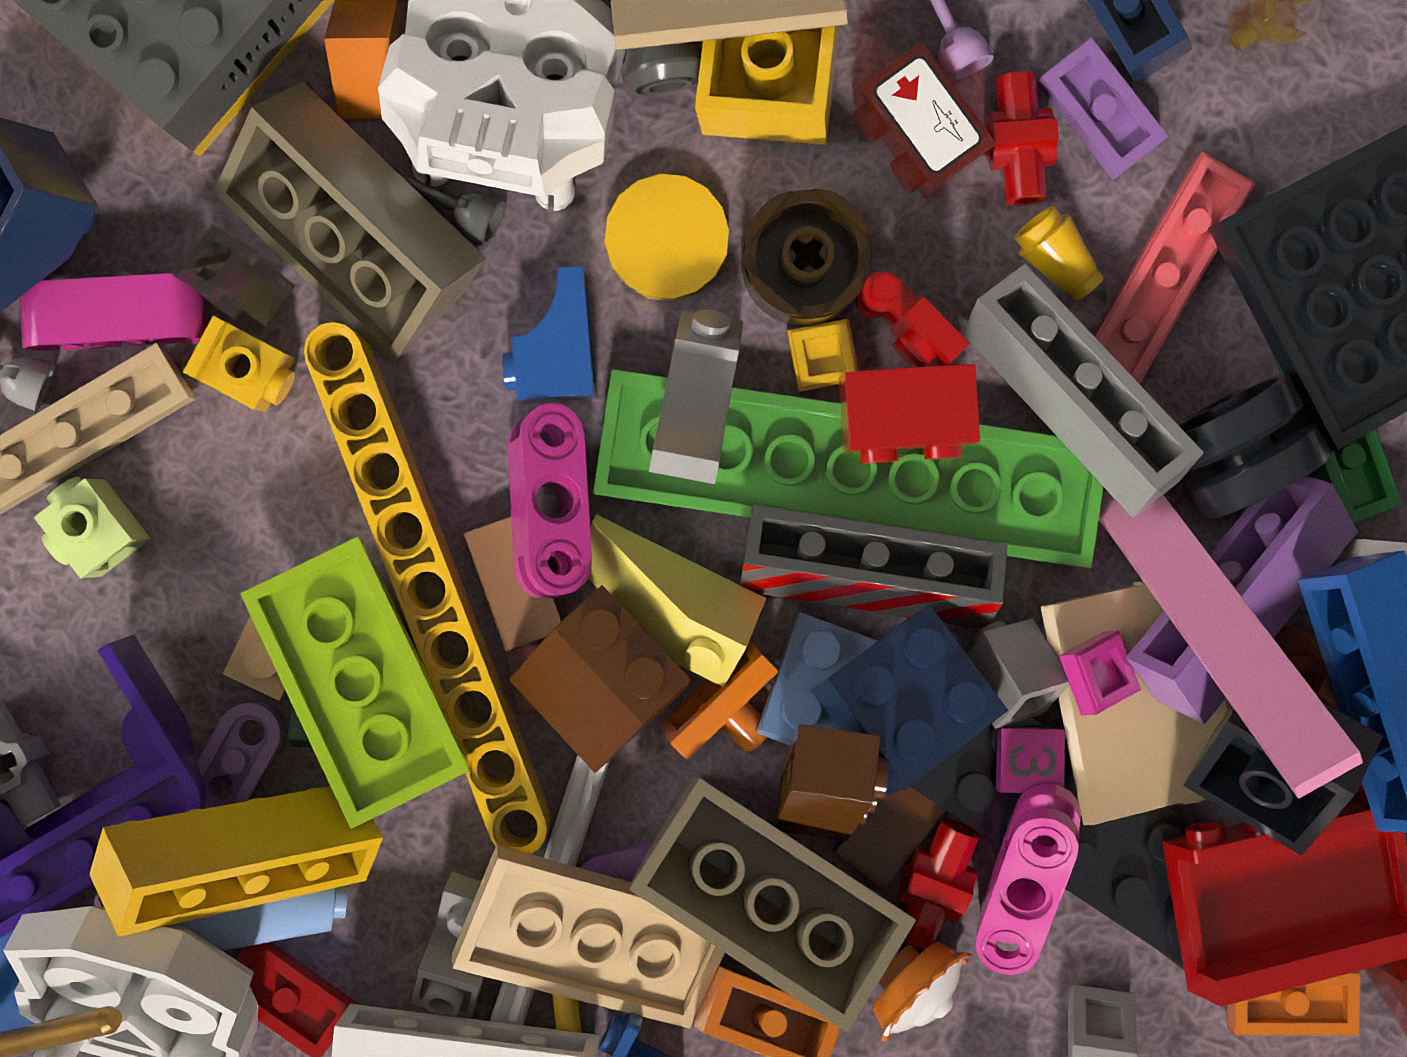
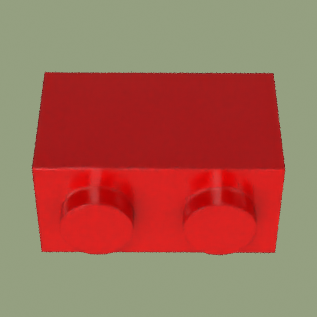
[839,364,980,464]

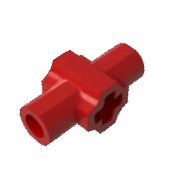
[985,71,1059,207]
[897,818,980,950]

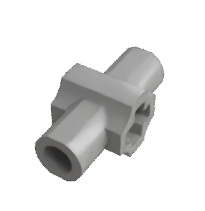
[0,696,61,826]

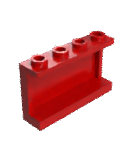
[1162,785,1407,1007]

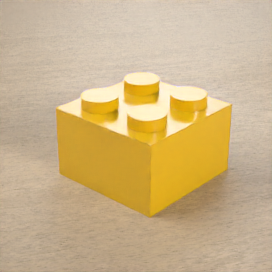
[695,26,840,145]

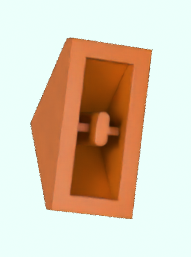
[324,0,401,121]

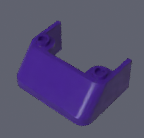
[0,634,206,937]

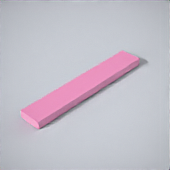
[1099,490,1363,799]

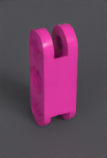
[507,403,592,600]
[975,783,1081,975]

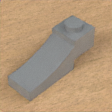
[649,309,744,484]

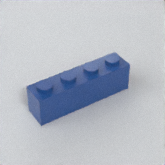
[1298,550,1407,833]

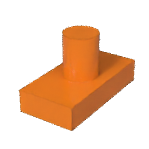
[659,640,779,760]

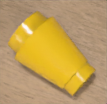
[1014,205,1104,301]

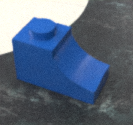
[502,266,597,404]

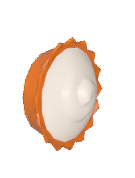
[872,942,971,1042]

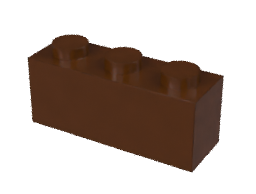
[773,724,889,841]

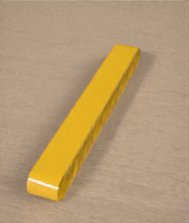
[304,322,552,855]

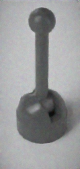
[395,170,506,247]

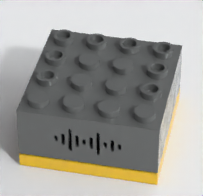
[12,0,334,157]

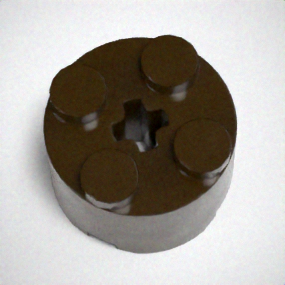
[741,189,872,327]

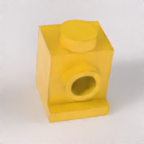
[183,316,295,412]

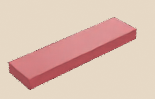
[1093,152,1256,384]

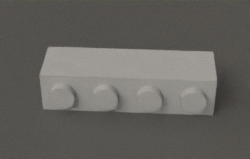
[962,264,1204,518]

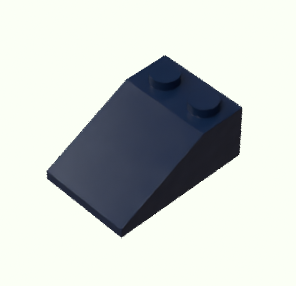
[0,117,98,312]

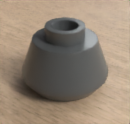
[622,42,702,96]

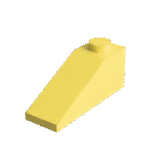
[588,514,766,687]

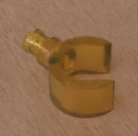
[1230,0,1311,50]

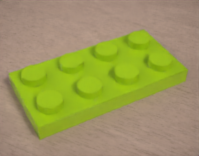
[240,536,473,829]

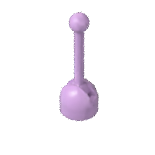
[930,0,994,82]

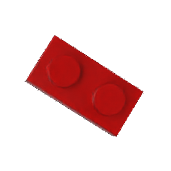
[236,942,359,1057]

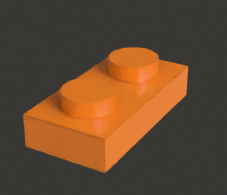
[1227,971,1361,1036]

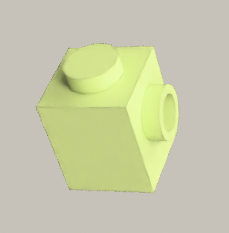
[34,477,151,579]

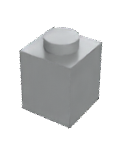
[967,618,1069,729]

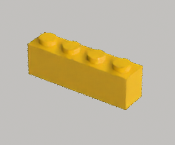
[89,786,384,937]

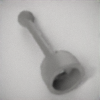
[0,357,55,412]

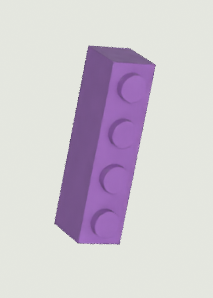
[1126,476,1358,724]

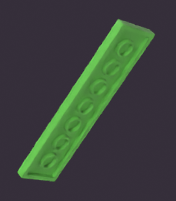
[593,369,1104,568]

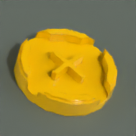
[604,174,729,301]

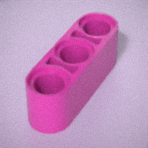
[19,273,208,351]

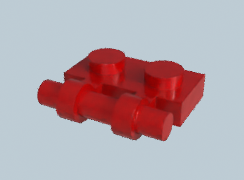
[855,271,970,368]

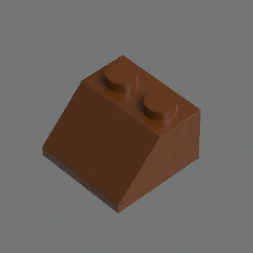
[509,585,691,774]

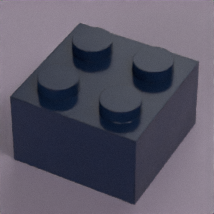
[811,604,1009,795]

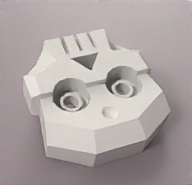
[378,0,627,211]
[3,906,258,1057]

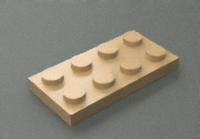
[452,845,725,1029]

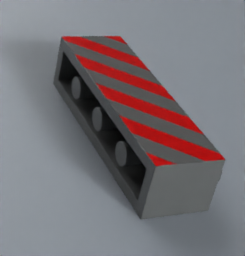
[740,505,1008,629]

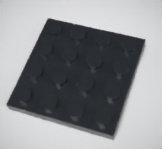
[1208,124,1407,451]

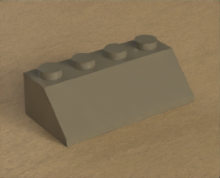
[213,82,487,365]
[628,776,916,1033]

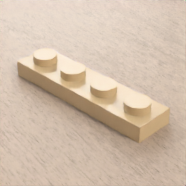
[0,343,196,515]

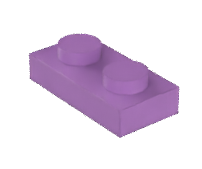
[1037,37,1169,180]

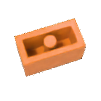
[693,966,840,1057]

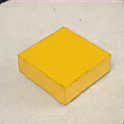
[786,319,859,393]

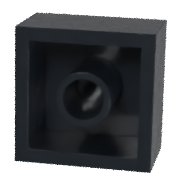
[1183,701,1383,856]

